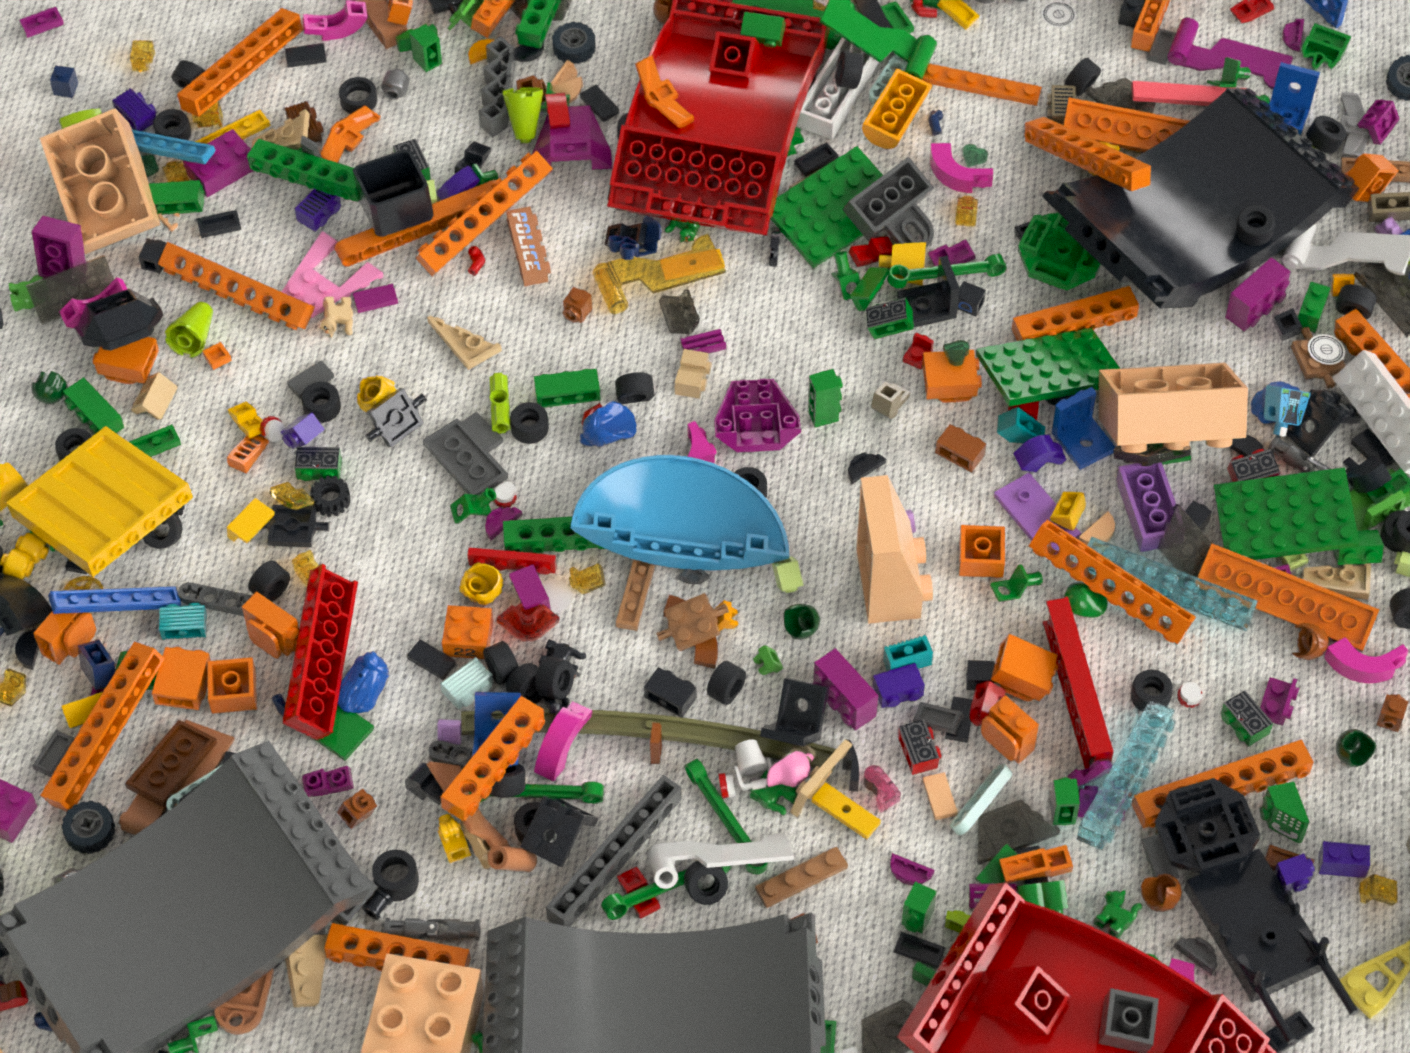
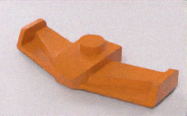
[635,55,694,128]
[321,106,381,163]

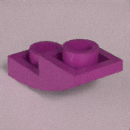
[1067,760,1114,786]
[302,765,354,797]

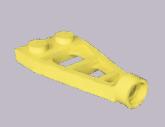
[1340,940,1410,1019]

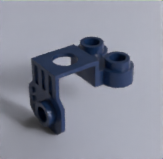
[608,215,662,260]

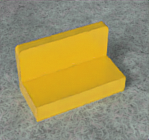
[227,498,275,543]

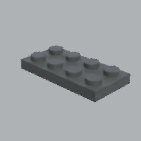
[423,418,508,495]

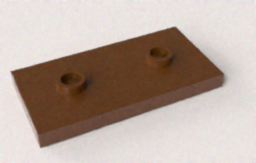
[125,720,217,807]

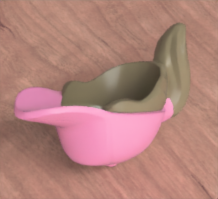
[767,744,816,787]

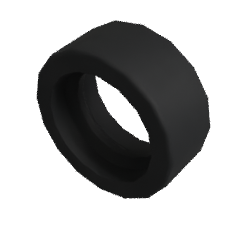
[339,77,378,114]

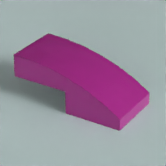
[928,239,976,266]

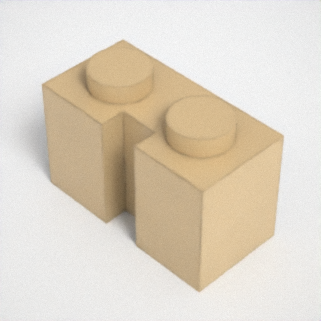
[675,349,712,399]

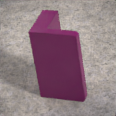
[509,565,551,613]

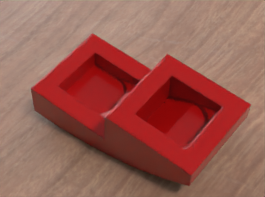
[1230,0,1274,23]
[545,92,570,129]
[848,236,893,267]
[616,866,661,919]

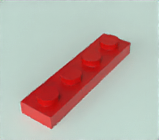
[467,547,557,575]

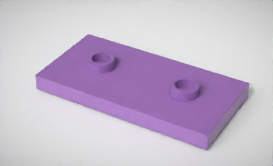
[994,473,1081,551]

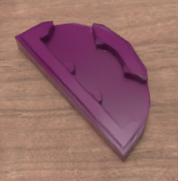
[1282,19,1305,52]
[485,507,523,540]
[890,853,935,886]

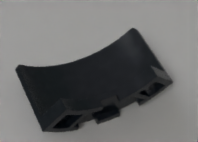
[0,575,52,636]

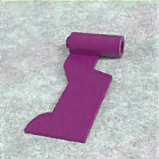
[1167,17,1293,89]

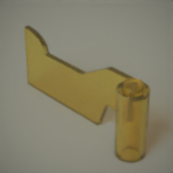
[592,234,726,314]

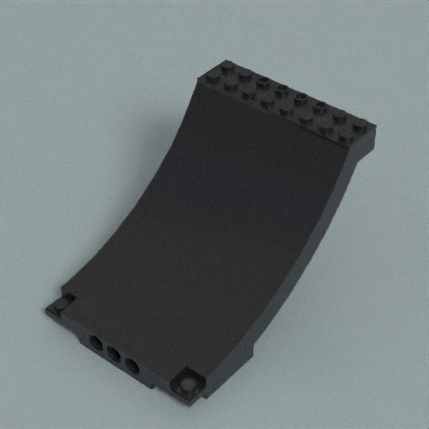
[1042,88,1359,309]

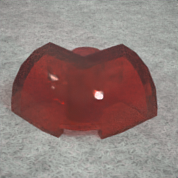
[496,603,560,642]

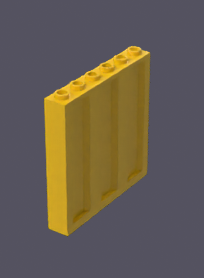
[6,426,193,577]

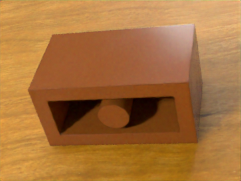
[935,424,986,473]

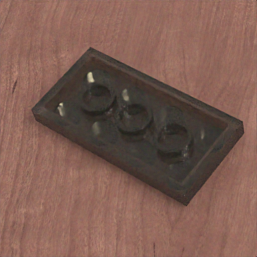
[25,255,114,325]
[1354,262,1410,337]

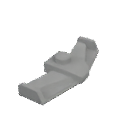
[1340,92,1370,160]

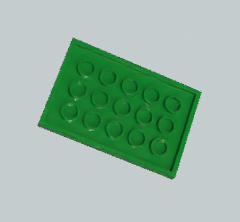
[770,146,883,269]
[976,328,1120,406]
[1214,467,1360,560]

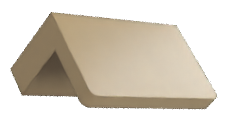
[131,372,177,420]

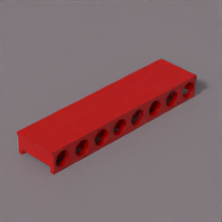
[282,564,358,740]
[1043,596,1114,773]

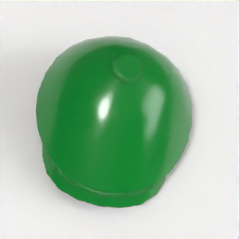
[1064,582,1108,618]

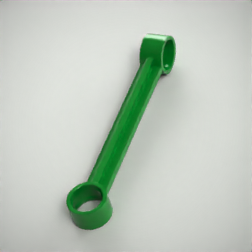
[887,254,1007,289]
[684,758,768,875]
[469,776,604,804]
[601,866,731,920]

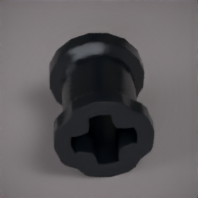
[362,889,393,921]

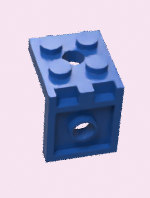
[1304,0,1348,28]
[1269,62,1320,136]
[1051,387,1116,470]
[472,692,521,767]

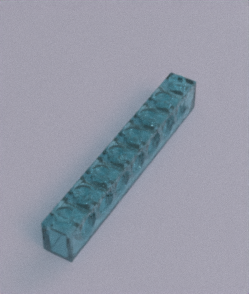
[1087,537,1258,632]
[1077,701,1176,851]

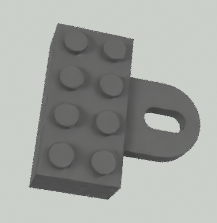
[842,156,934,247]

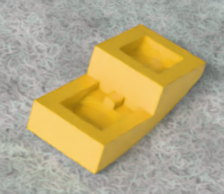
[227,401,263,438]

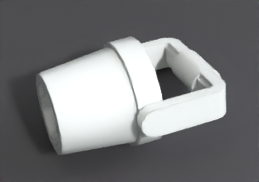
[734,740,772,791]

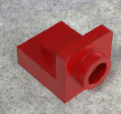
[902,333,934,370]

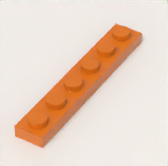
[922,63,1042,106]

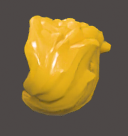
[357,375,397,412]
[459,562,503,606]

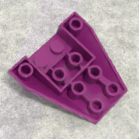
[531,105,612,172]
[714,378,801,453]

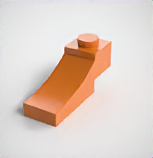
[999,845,1073,884]

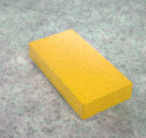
[937,0,980,30]

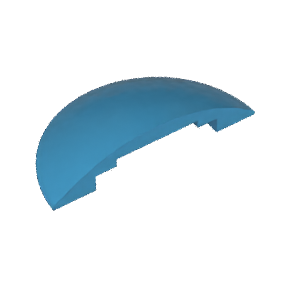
[570,455,789,570]

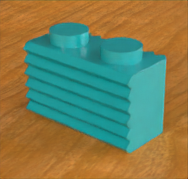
[159,603,207,640]
[883,635,933,671]

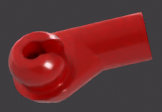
[468,246,486,276]

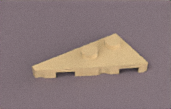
[427,315,502,370]
[790,739,853,817]

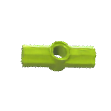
[489,373,511,434]

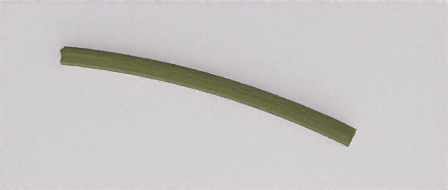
[461,709,836,773]

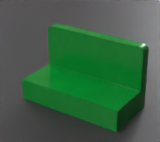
[850,267,889,311]

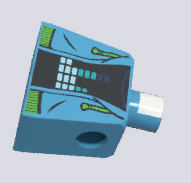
[1264,385,1310,436]

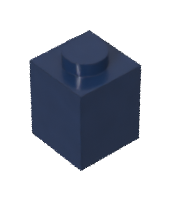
[50,65,78,98]

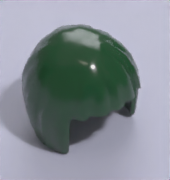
[31,371,68,404]
[783,604,820,640]
[1336,729,1376,767]

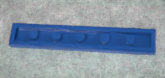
[48,586,181,614]

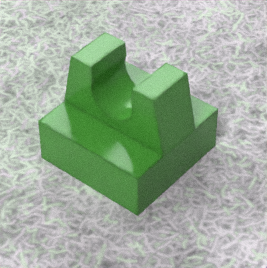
[753,645,784,675]

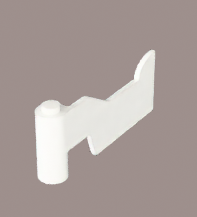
[1282,224,1410,275]
[647,832,794,889]

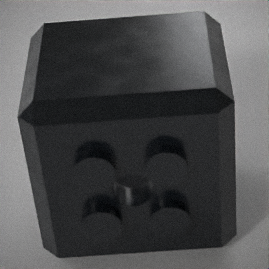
[353,149,434,237]

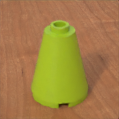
[503,87,543,143]
[165,302,213,357]

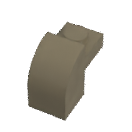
[871,381,911,419]

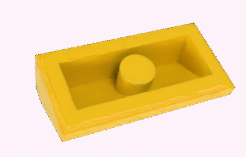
[1050,491,1086,531]
[61,692,103,728]

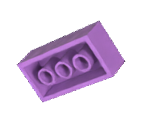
[1116,459,1186,552]

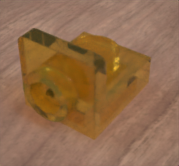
[292,550,319,588]
[1359,874,1398,906]

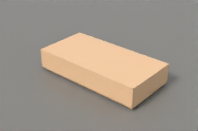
[922,772,958,821]

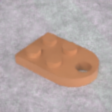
[215,969,274,1035]

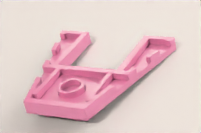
[282,231,383,318]

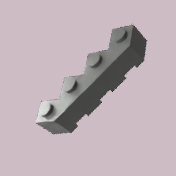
[478,36,515,138]

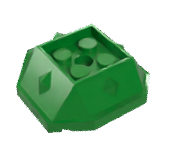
[1018,213,1101,291]

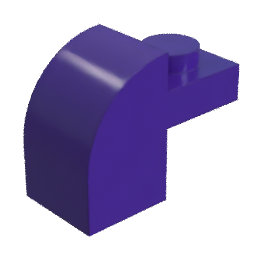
[1013,435,1067,472]

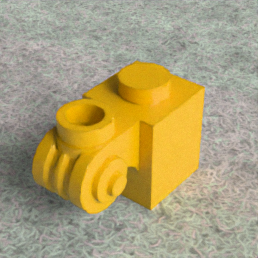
[438,814,471,863]

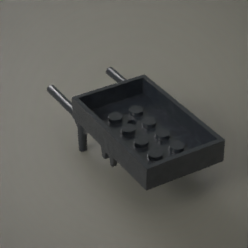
[1184,848,1359,1044]

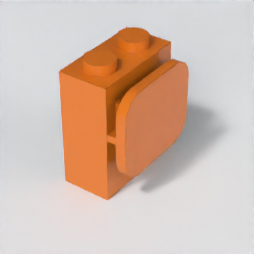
[93,337,159,384]
[922,350,982,403]
[242,591,299,659]
[34,611,96,665]
[991,634,1058,701]
[152,647,211,710]
[981,695,1039,764]

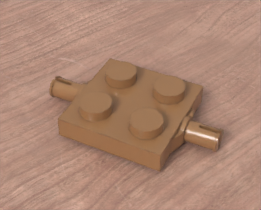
[1290,327,1346,389]
[656,593,729,651]

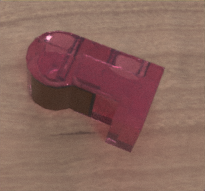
[864,765,901,813]

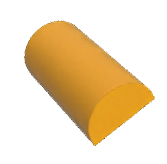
[862,68,933,149]

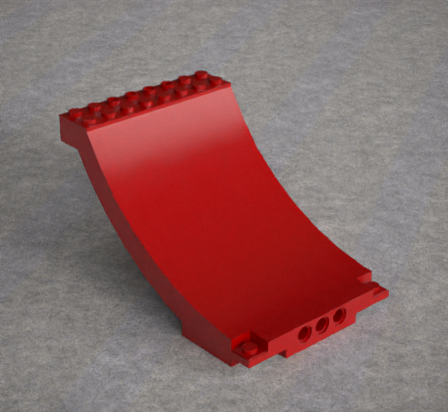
[607,0,830,236]
[897,882,1277,1053]

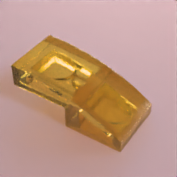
[269,482,314,510]

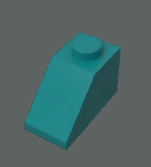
[997,407,1045,444]

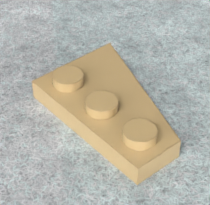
[251,109,310,149]
[1302,563,1371,600]
[285,934,328,1008]

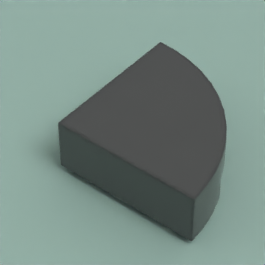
[678,569,709,584]

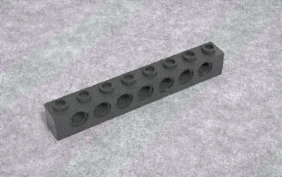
[546,775,682,927]

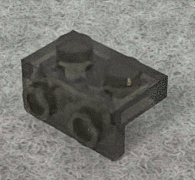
[659,289,700,334]

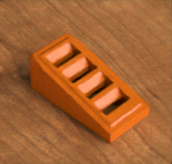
[227,435,269,474]

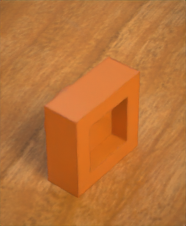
[202,342,232,370]

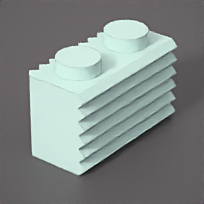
[440,657,493,710]

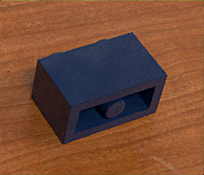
[78,640,115,690]

